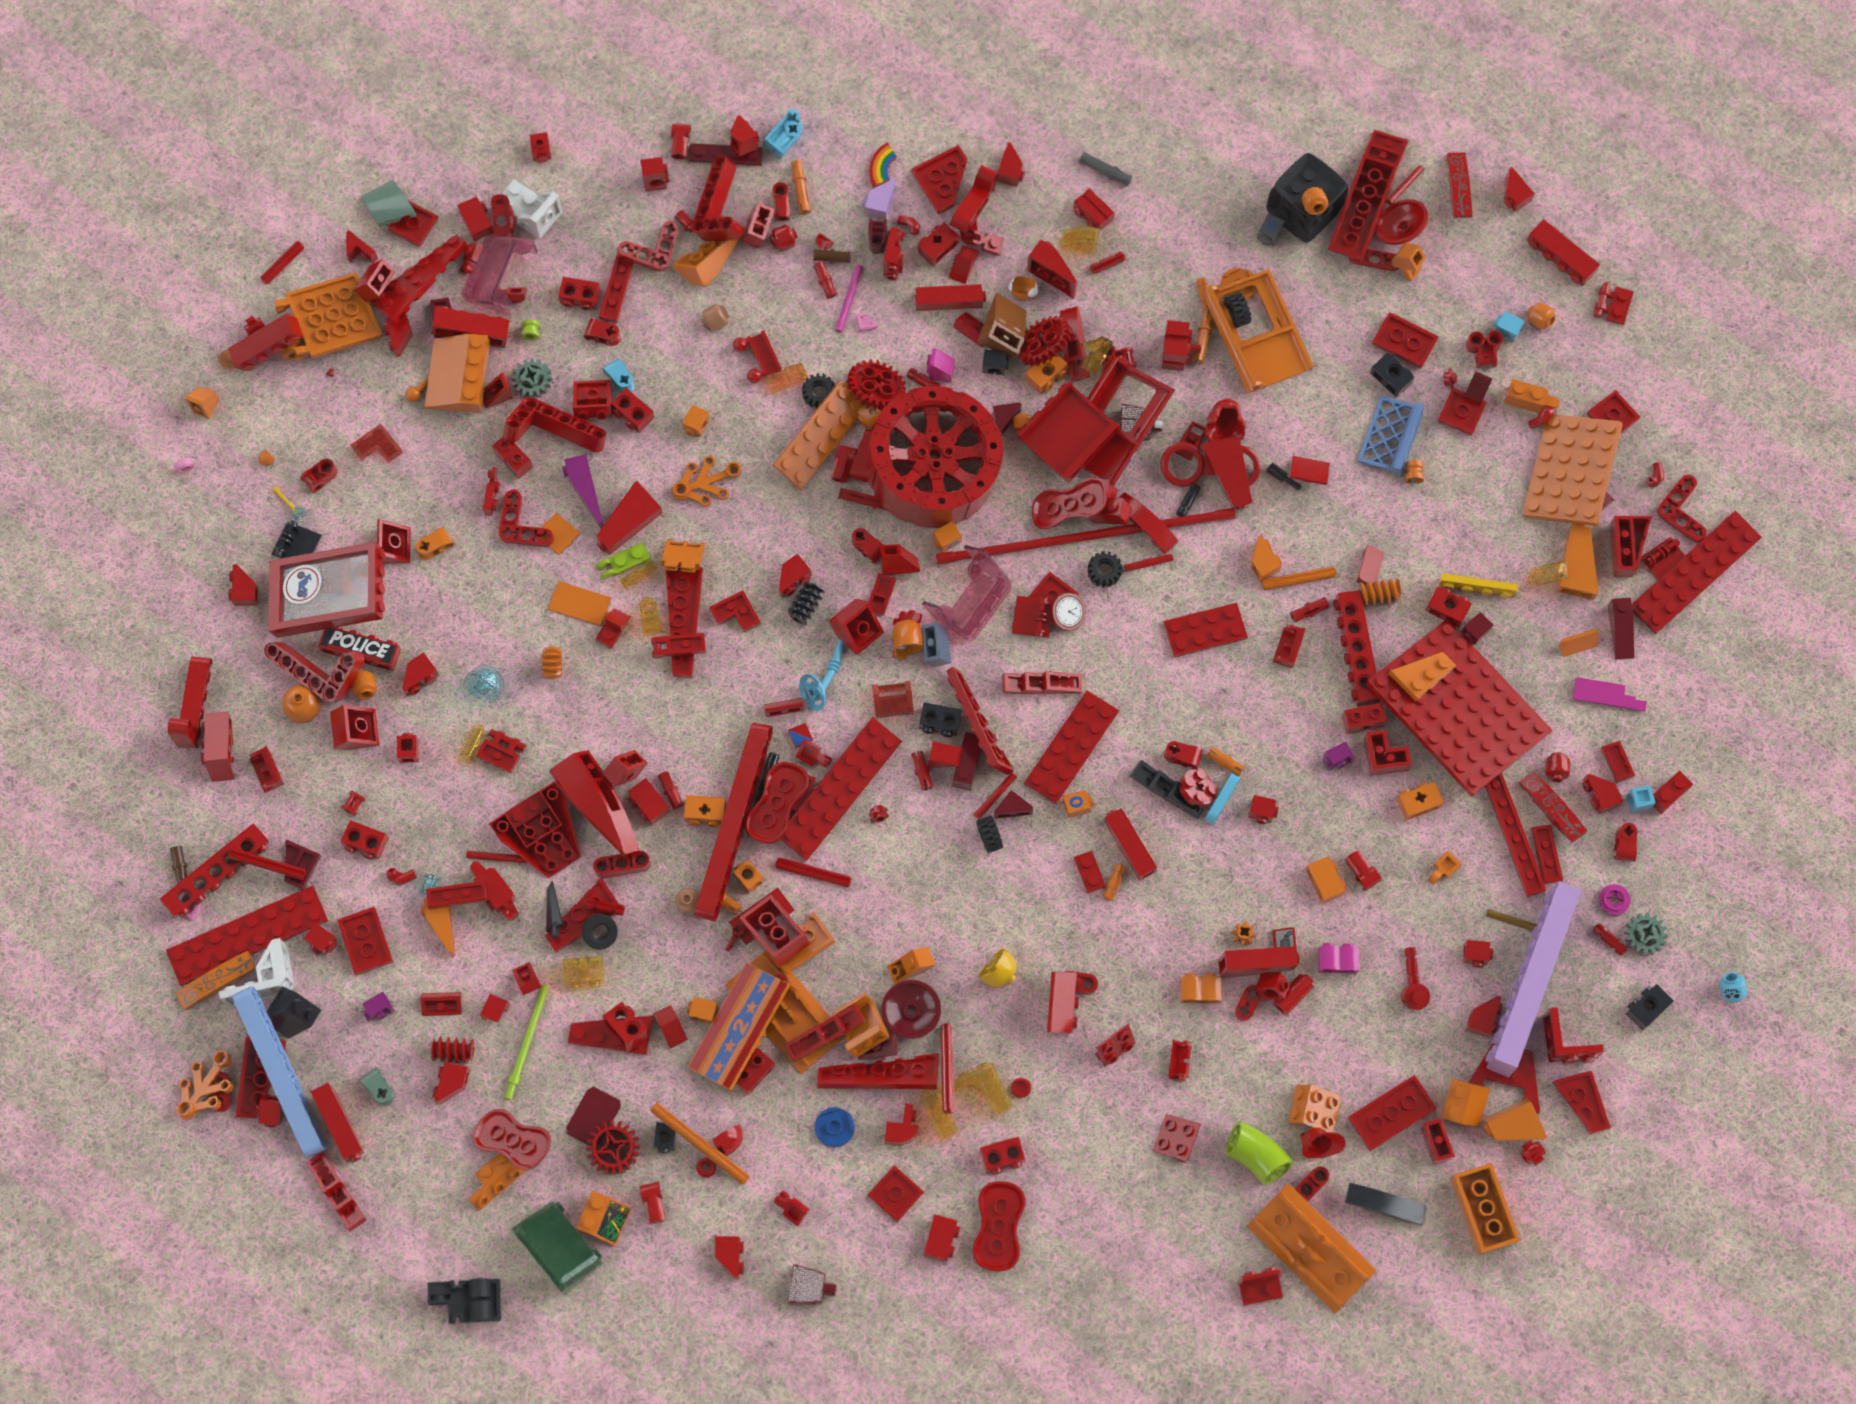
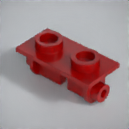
[1168,1039,1192,1083]

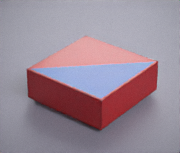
[788,723,813,748]

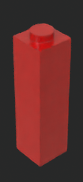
[915,284,986,311]
[1104,808,1157,881]

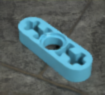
[1205,773,1241,825]

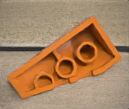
[672,226,745,287]

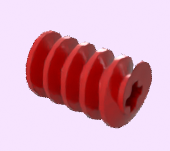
[431,1036,475,1064]

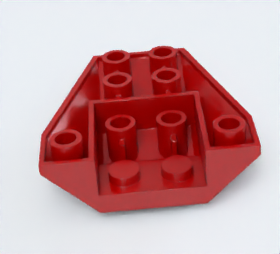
[489,781,581,878]

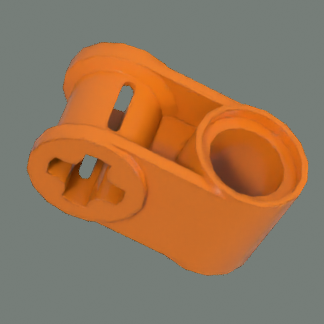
[416,528,454,560]

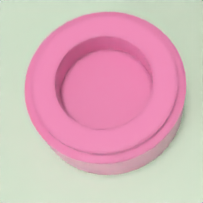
[174,458,194,473]

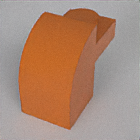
[1392,243,1426,281]

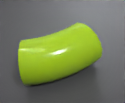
[1225,1121,1294,1185]

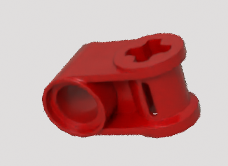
[583,318,621,346]
[300,458,338,494]
[852,528,883,564]
[1164,741,1203,770]
[1614,823,1638,862]

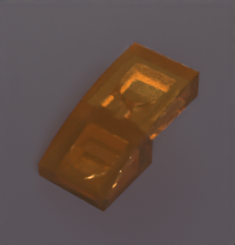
[765,363,808,395]

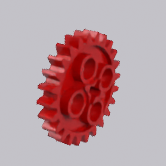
[1018,315,1073,367]
[846,359,907,411]

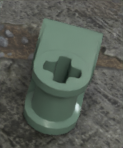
[360,1067,395,1106]

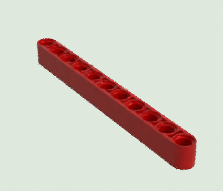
[695,722,773,922]

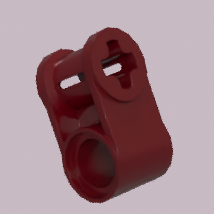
[868,219,887,254]

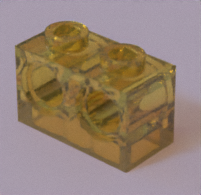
[563,956,605,989]

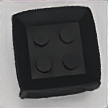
[1266,153,1349,243]

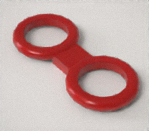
[1160,442,1261,487]

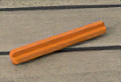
[1262,566,1336,590]

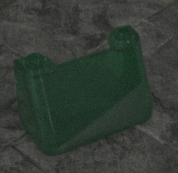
[511,1201,603,1296]

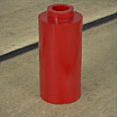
[1273,974,1314,1016]

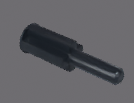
[1266,462,1301,490]

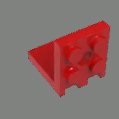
[1543,1007,1604,1065]

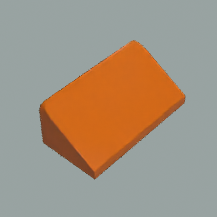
[1558,629,1598,657]

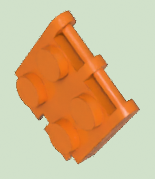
[661,539,705,573]

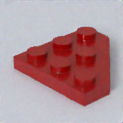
[911,145,968,215]

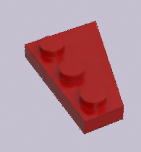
[1552,1070,1611,1134]

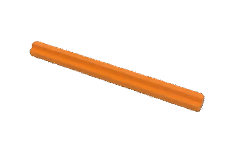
[650,1102,750,1184]

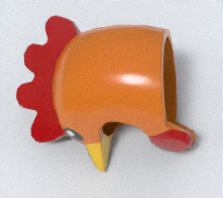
[889,610,923,661]

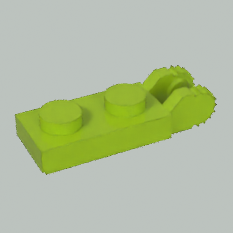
[595,542,651,580]

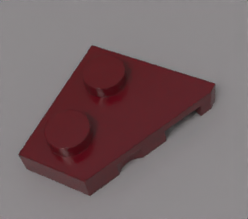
[284,839,321,890]

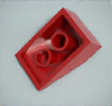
[1027,239,1077,299]

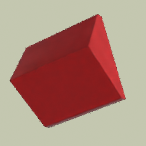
[377,519,411,564]

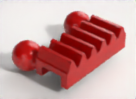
[732,330,782,384]

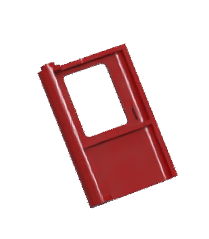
[1083,355,1175,485]

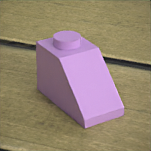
[862,179,896,219]

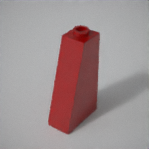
[1200,436,1252,510]
[596,481,662,555]
[1218,946,1300,979]
[310,1082,365,1163]

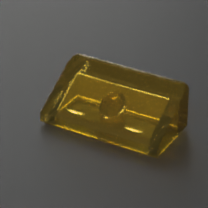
[1527,560,1567,586]
[457,724,485,764]

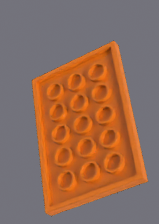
[1522,414,1622,526]

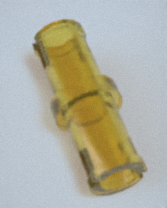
[619,559,657,590]

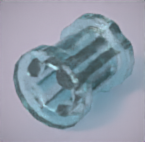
[419,873,441,896]

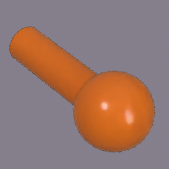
[405,376,429,402]

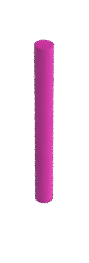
[835,264,863,333]

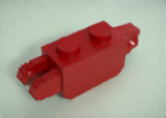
[470,861,519,921]

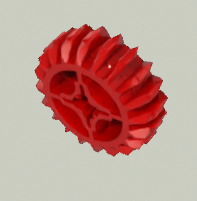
[586,1120,641,1176]

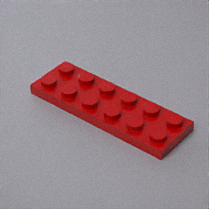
[1024,690,1119,805]

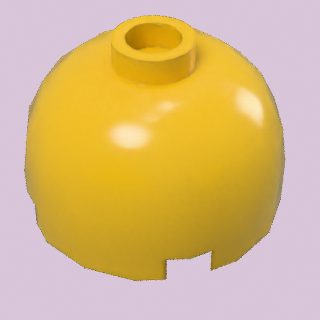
[979,948,1017,988]

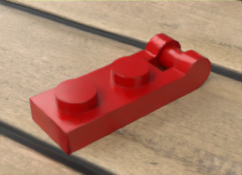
[651,633,706,659]

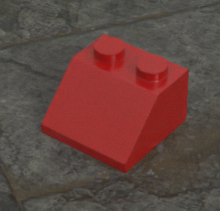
[829,599,884,655]
[330,705,379,750]

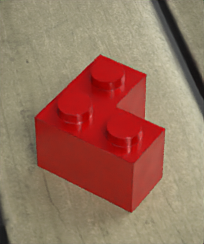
[1089,480,1131,525]
[1363,730,1412,776]

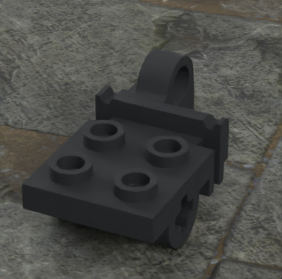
[427,1278,501,1324]

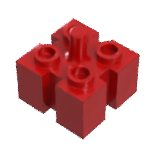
[1161,320,1202,371]

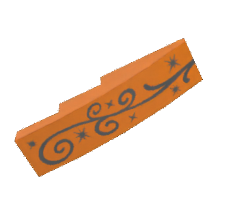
[176,951,256,1010]

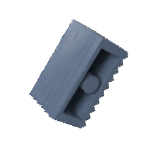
[922,622,952,667]

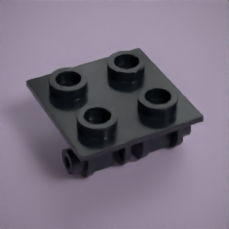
[271,520,322,559]

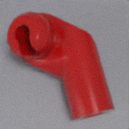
[897,215,921,235]

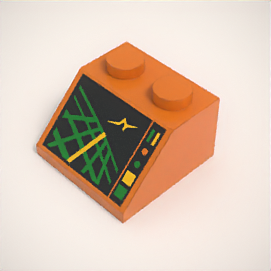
[576,1190,631,1246]

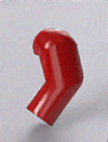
[1528,406,1554,429]
[1646,462,1664,488]
[387,868,417,885]

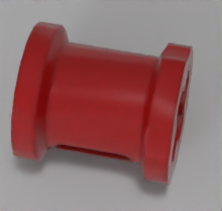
[341,791,366,816]

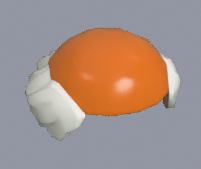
[1009,275,1038,300]

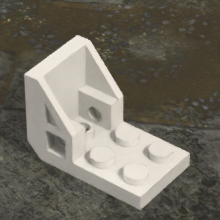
[501,179,563,239]
[219,938,294,1008]

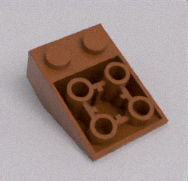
[978,293,1027,359]

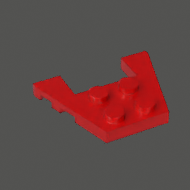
[1469,1043,1540,1114]

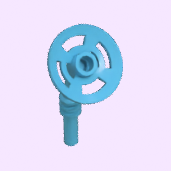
[799,640,845,711]

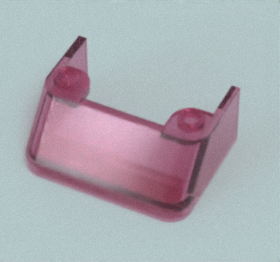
[922,545,1011,641]

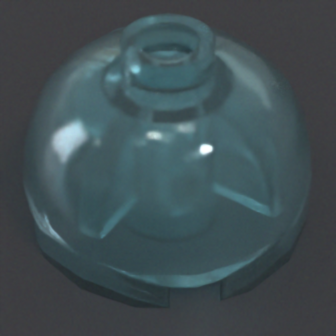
[464,665,504,703]

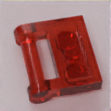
[872,680,914,718]

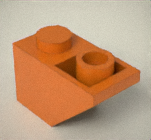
[1250,535,1282,582]
[887,947,936,984]

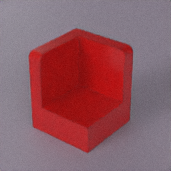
[480,994,510,1023]

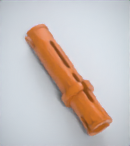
[791,160,811,215]
[1192,311,1213,365]

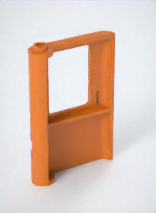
[1202,269,1314,393]

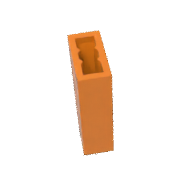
[1557,524,1598,600]

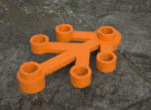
[672,456,741,507]
[177,1050,233,1120]

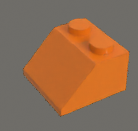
[1440,1077,1490,1127]

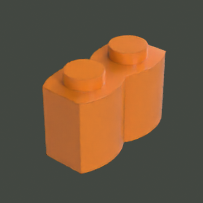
[1180,973,1221,1004]

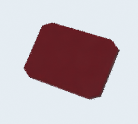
[567,1086,621,1146]

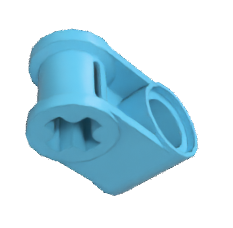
[602,358,634,393]

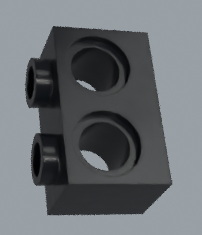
[919,702,962,738]

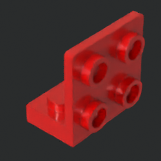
[1238,1267,1284,1306]

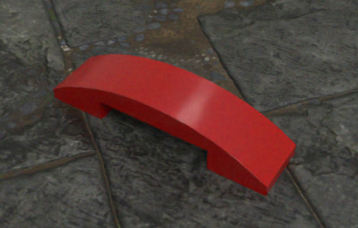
[1118,492,1178,554]

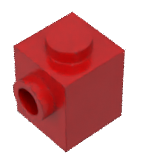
[529,132,552,163]
[1248,795,1279,824]
[303,923,337,955]
[1463,940,1493,968]
[256,1094,284,1128]

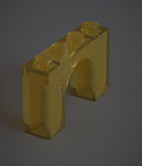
[920,1062,1013,1142]

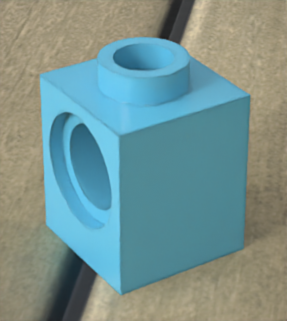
[1493,311,1525,342]
[1626,785,1656,813]

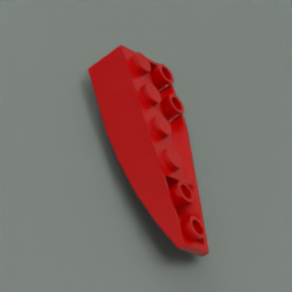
[549,750,640,856]

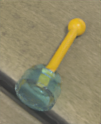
[272,487,308,523]

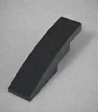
[1130,760,1206,819]
[1345,1182,1426,1225]

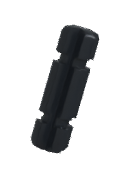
[1176,483,1201,517]

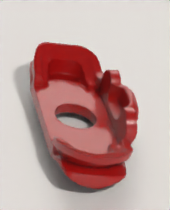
[491,194,517,248]

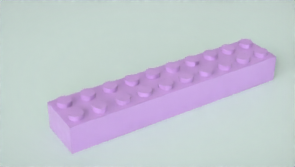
[1485,881,1582,1078]

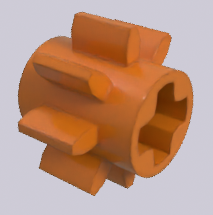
[1231,921,1257,947]

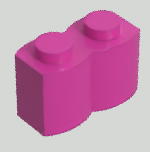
[1318,943,1359,974]

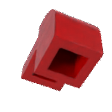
[884,1103,919,1146]

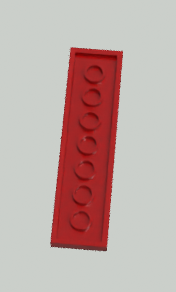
[1632,510,1762,634]
[780,717,902,861]
[166,885,329,986]

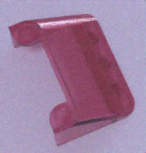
[462,235,538,317]

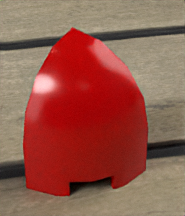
[712,1124,743,1157]

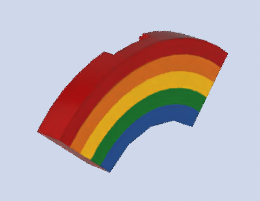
[869,142,897,189]

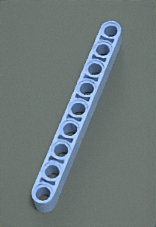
[233,986,327,1158]

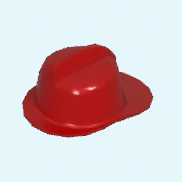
[1300,1127,1346,1159]

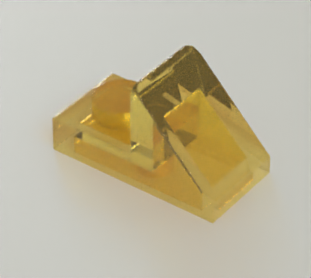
[1080,336,1113,375]

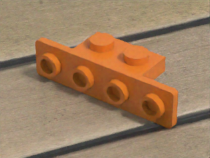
[469,1153,528,1211]

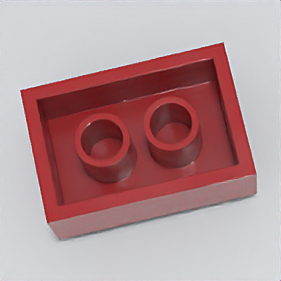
[740,894,810,968]

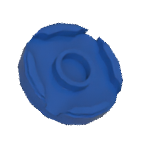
[815,1107,855,1148]

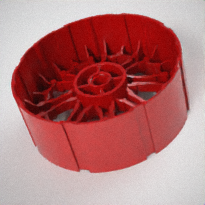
[865,386,1003,528]

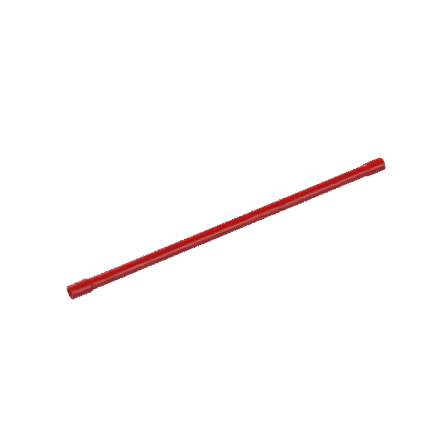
[936,508,1236,565]

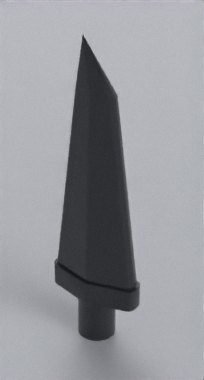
[546,881,564,939]

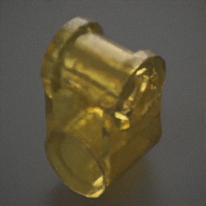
[639,597,663,636]

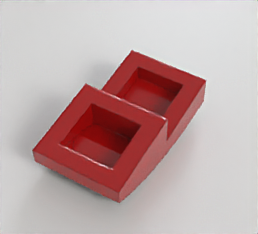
[869,573,897,614]

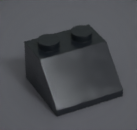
[266,986,322,1039]

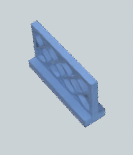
[1357,396,1424,477]

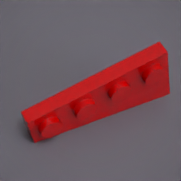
[545,877,619,953]

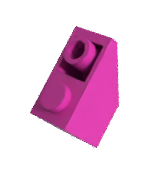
[926,348,955,383]

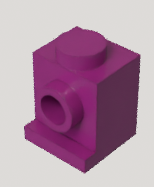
[1323,741,1355,769]
[362,992,396,1021]

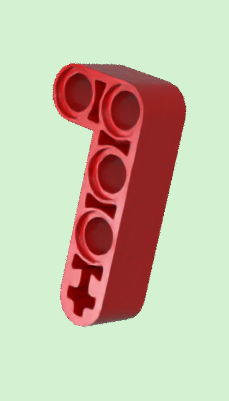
[950,165,999,233]

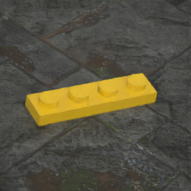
[1438,573,1518,598]

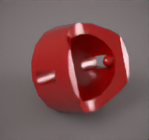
[1400,983,1430,1010]

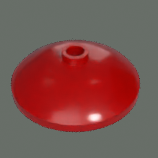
[1375,199,1429,245]

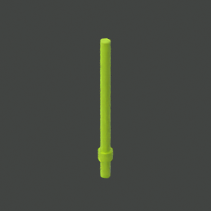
[504,985,549,1100]

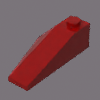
[235,1034,287,1119]

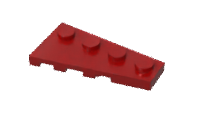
[568,1015,654,1055]

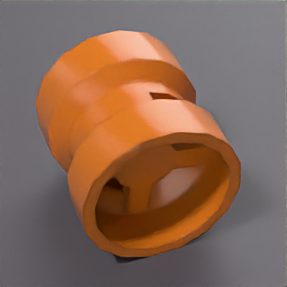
[1405,460,1424,484]

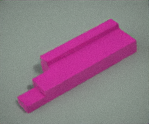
[1573,677,1647,711]

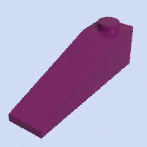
[562,454,604,529]

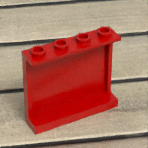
[1018,381,1120,484]

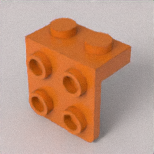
[1288,1084,1341,1132]

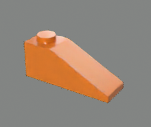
[421,898,456,956]

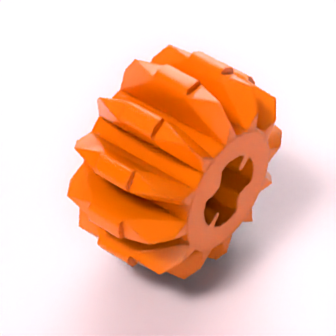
[542,646,562,679]

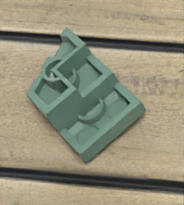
[361,180,416,227]

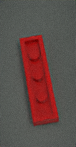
[599,252,634,323]

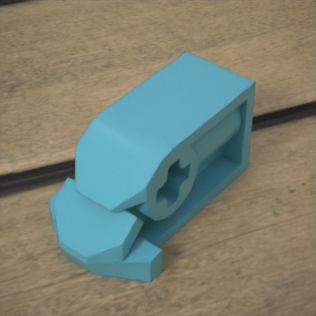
[763,109,802,159]

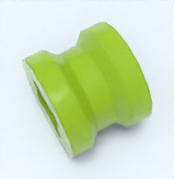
[521,319,540,340]

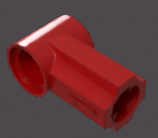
[671,123,691,160]
[772,182,790,221]
[831,444,858,483]
[1344,850,1382,891]
[639,1181,666,1225]

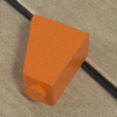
[1483,1098,1548,1140]

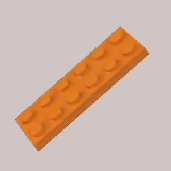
[772,380,866,490]

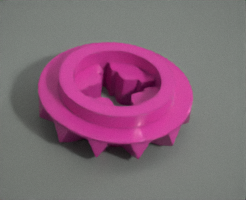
[1598,884,1631,916]

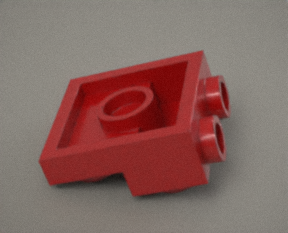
[883,228,904,281]
[573,380,612,420]

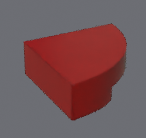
[815,233,834,250]

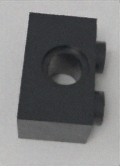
[1370,352,1414,398]
[1626,984,1674,1031]

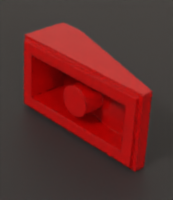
[1175,421,1206,461]

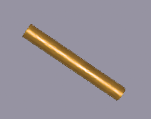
[1486,909,1537,931]

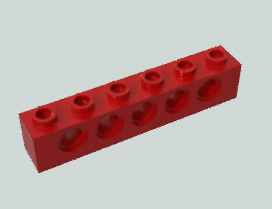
[1333,590,1381,706]
[160,823,269,919]

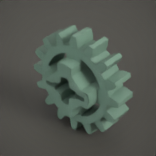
[511,358,553,398]
[1624,912,1668,956]

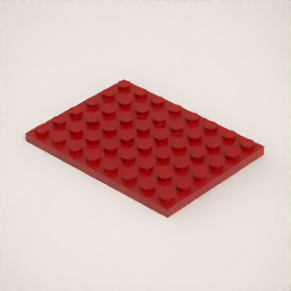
[1366,619,1553,797]

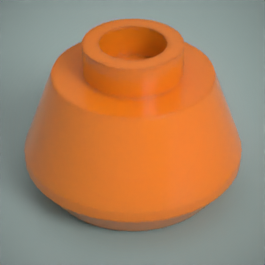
[1012,413,1032,435]

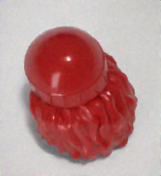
[1205,399,1246,442]

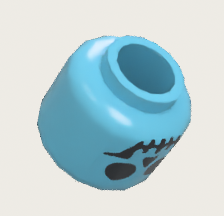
[1719,972,1748,1003]

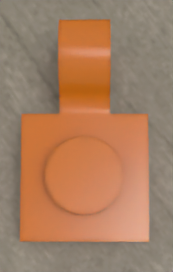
[1428,851,1462,885]

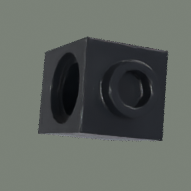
[982,349,1010,376]
[653,1122,677,1154]

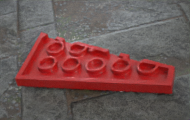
[370,234,467,325]

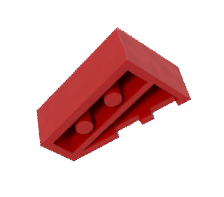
[1610,516,1652,577]

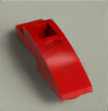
[1060,306,1091,382]

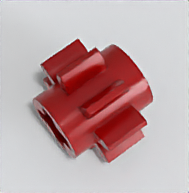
[244,316,265,335]
[1520,1140,1546,1166]

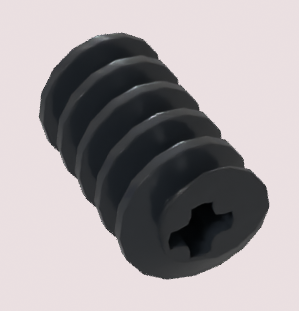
[788,582,825,626]

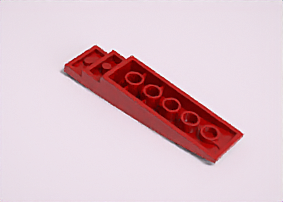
[1328,129,1409,261]

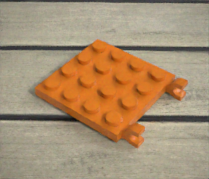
[274,272,382,361]

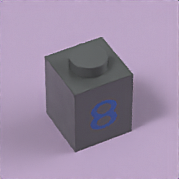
[1257,213,1285,246]

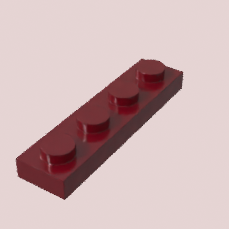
[689,143,763,166]

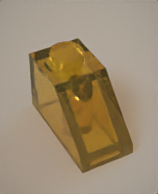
[1060,226,1100,254]

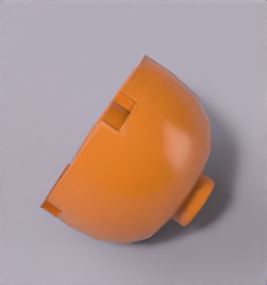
[282,684,322,724]

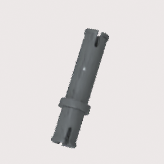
[1079,152,1132,186]

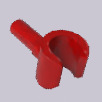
[725,924,744,952]

